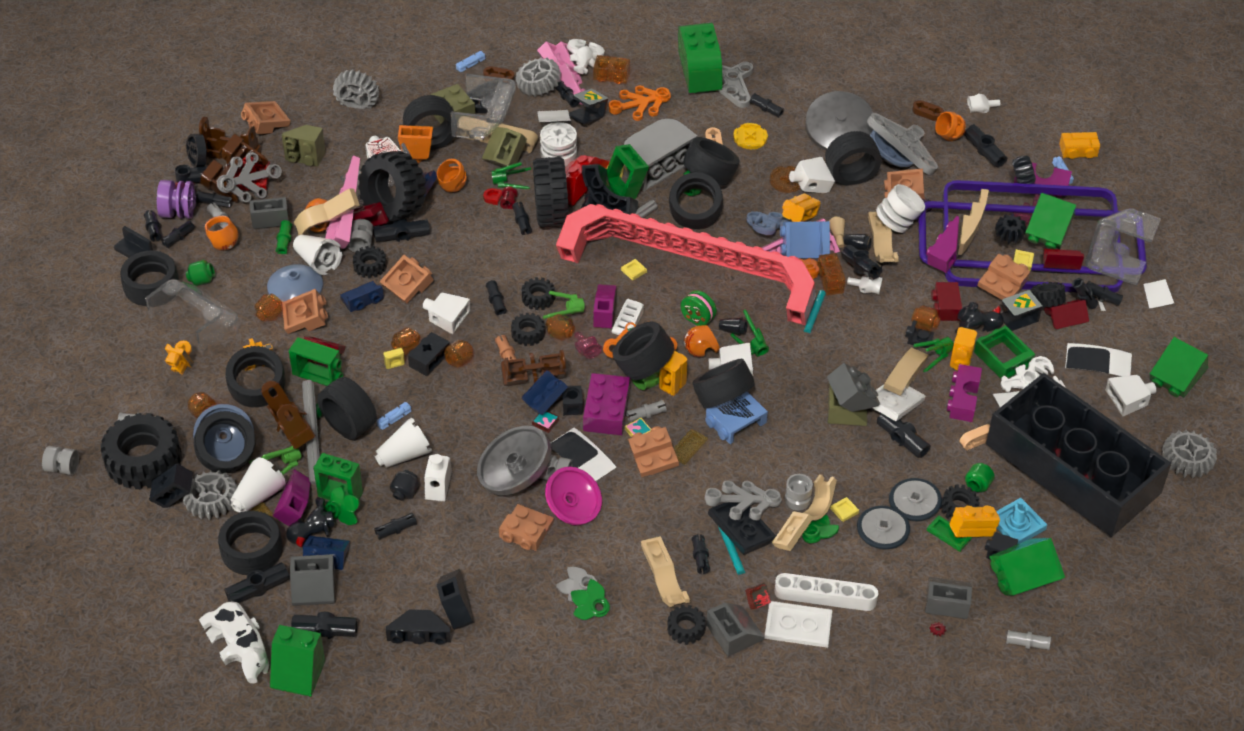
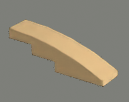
[958,189,989,255]
[883,347,929,396]

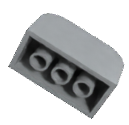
[623,119,698,191]

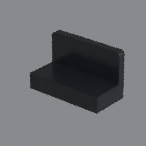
[114,226,153,258]

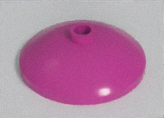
[545,467,602,525]

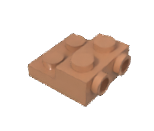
[241,101,291,134]
[884,168,925,199]
[977,254,1031,300]
[380,255,434,304]
[282,289,328,334]
[628,426,679,477]
[499,504,554,551]

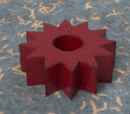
[929,622,946,637]

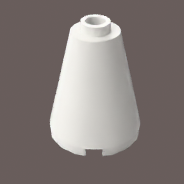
[293,234,342,275]
[374,418,432,468]
[230,457,286,513]

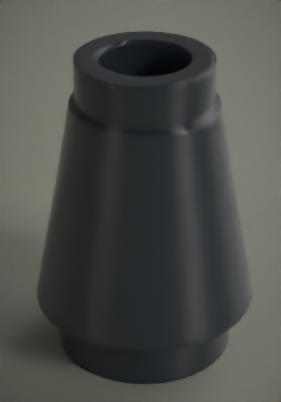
[844,234,872,251]
[719,317,748,336]

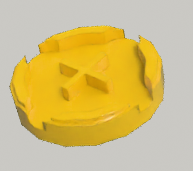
[733,123,768,150]

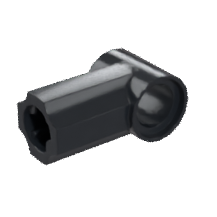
[175,165,208,183]

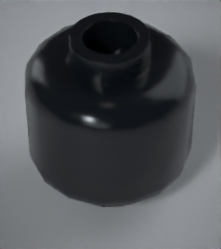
[389,470,419,501]

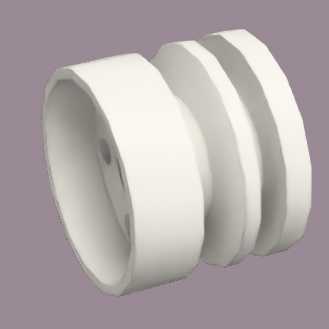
[540,122,577,167]
[876,184,925,233]

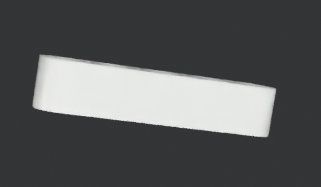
[774,573,878,611]

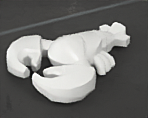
[567,39,605,74]
[1000,356,1059,392]

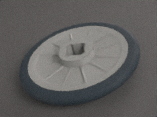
[889,478,942,521]
[857,506,910,549]

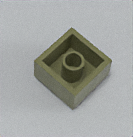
[430,84,475,124]

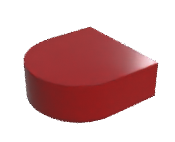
[483,188,502,206]

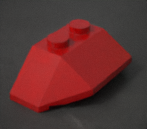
[565,155,610,206]

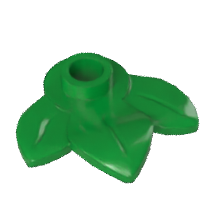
[325,487,360,525]
[802,515,839,543]
[571,579,610,620]

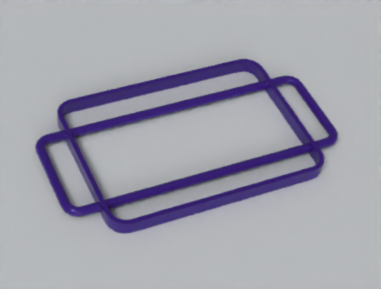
[919,180,1147,293]

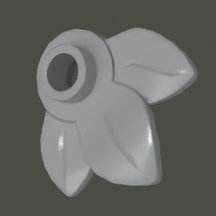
[556,567,598,602]

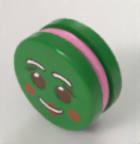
[680,290,717,326]

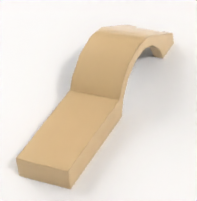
[294,188,360,236]
[868,212,898,262]
[772,474,837,551]
[641,536,690,607]

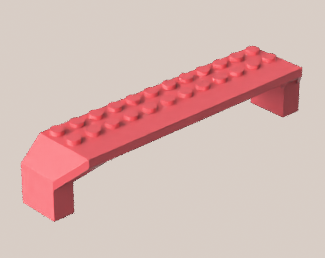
[556,204,816,325]

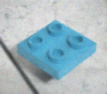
[996,498,1047,544]

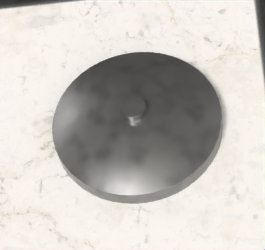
[806,91,874,150]
[477,426,551,495]

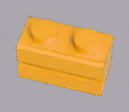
[1059,132,1100,159]
[782,193,821,222]
[950,327,977,371]
[659,351,688,396]
[950,505,1000,537]

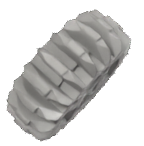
[515,57,561,97]
[333,69,379,109]
[1162,429,1217,479]
[183,469,237,520]

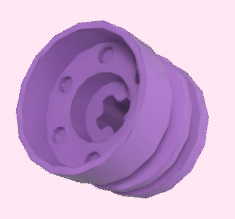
[157,180,196,219]

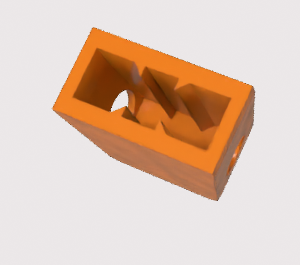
[398,125,433,163]

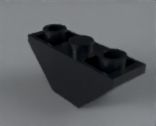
[437,569,474,630]
[386,609,451,645]

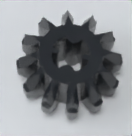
[1012,155,1036,184]
[995,214,1027,244]

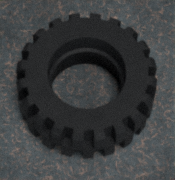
[358,151,426,222]
[533,157,569,227]
[100,413,182,489]

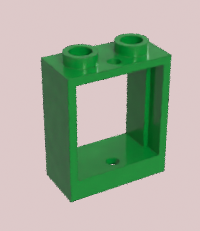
[607,144,649,199]
[974,325,1035,379]
[289,337,343,386]
[313,453,363,500]

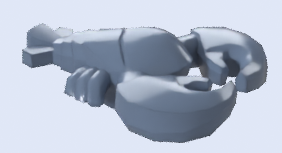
[746,212,793,235]

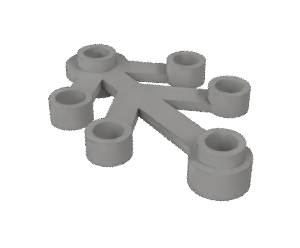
[217,153,282,203]
[704,481,782,520]

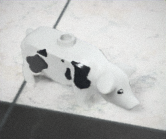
[199,601,269,684]

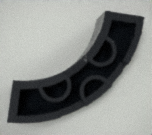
[582,164,638,215]

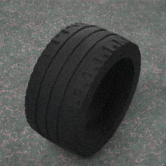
[403,95,457,150]
[825,131,882,186]
[683,137,740,185]
[669,172,723,230]
[120,250,179,306]
[613,321,674,380]
[225,346,285,408]
[692,358,755,408]
[317,377,377,440]
[194,411,255,473]
[218,511,283,575]

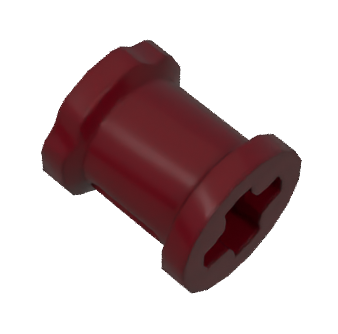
[500,186,518,209]

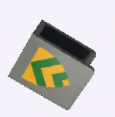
[569,88,609,125]
[1001,290,1042,331]

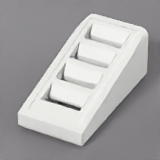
[612,299,644,335]

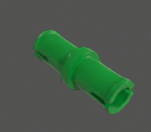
[275,220,292,254]

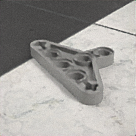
[717,62,753,108]
[867,113,938,175]

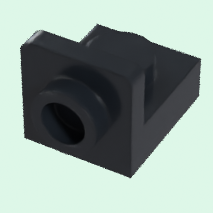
[905,320,934,348]

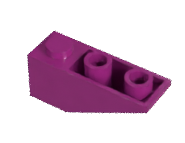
[926,216,959,273]
[593,284,617,328]
[272,469,311,526]

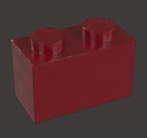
[931,282,962,321]

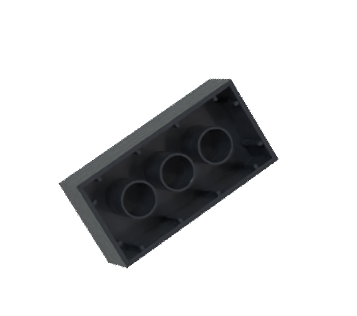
[986,373,1172,537]

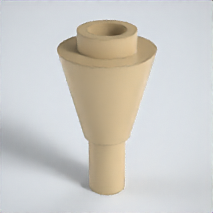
[829,216,845,248]

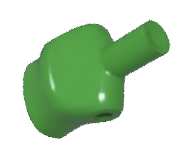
[632,370,659,390]

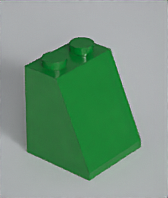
[1025,193,1076,249]
[1150,337,1208,398]
[990,538,1065,595]
[270,625,325,697]

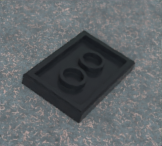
[708,502,776,555]

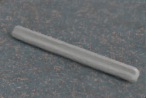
[302,380,319,484]

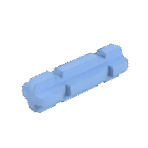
[456,51,485,72]
[1052,156,1074,184]
[376,402,411,430]

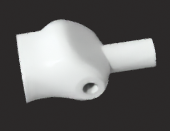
[967,94,1000,113]
[847,275,882,294]

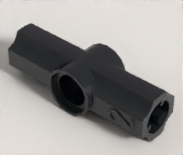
[964,124,1008,168]
[373,219,430,242]
[841,245,882,280]
[877,413,931,458]
[224,562,290,603]
[291,611,358,639]

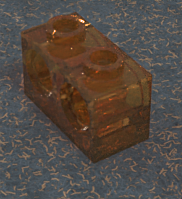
[593,55,630,84]
[818,253,846,295]

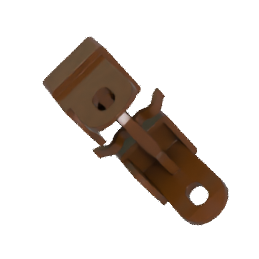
[199,116,261,159]
[200,134,268,203]
[501,350,566,386]
[261,381,316,449]

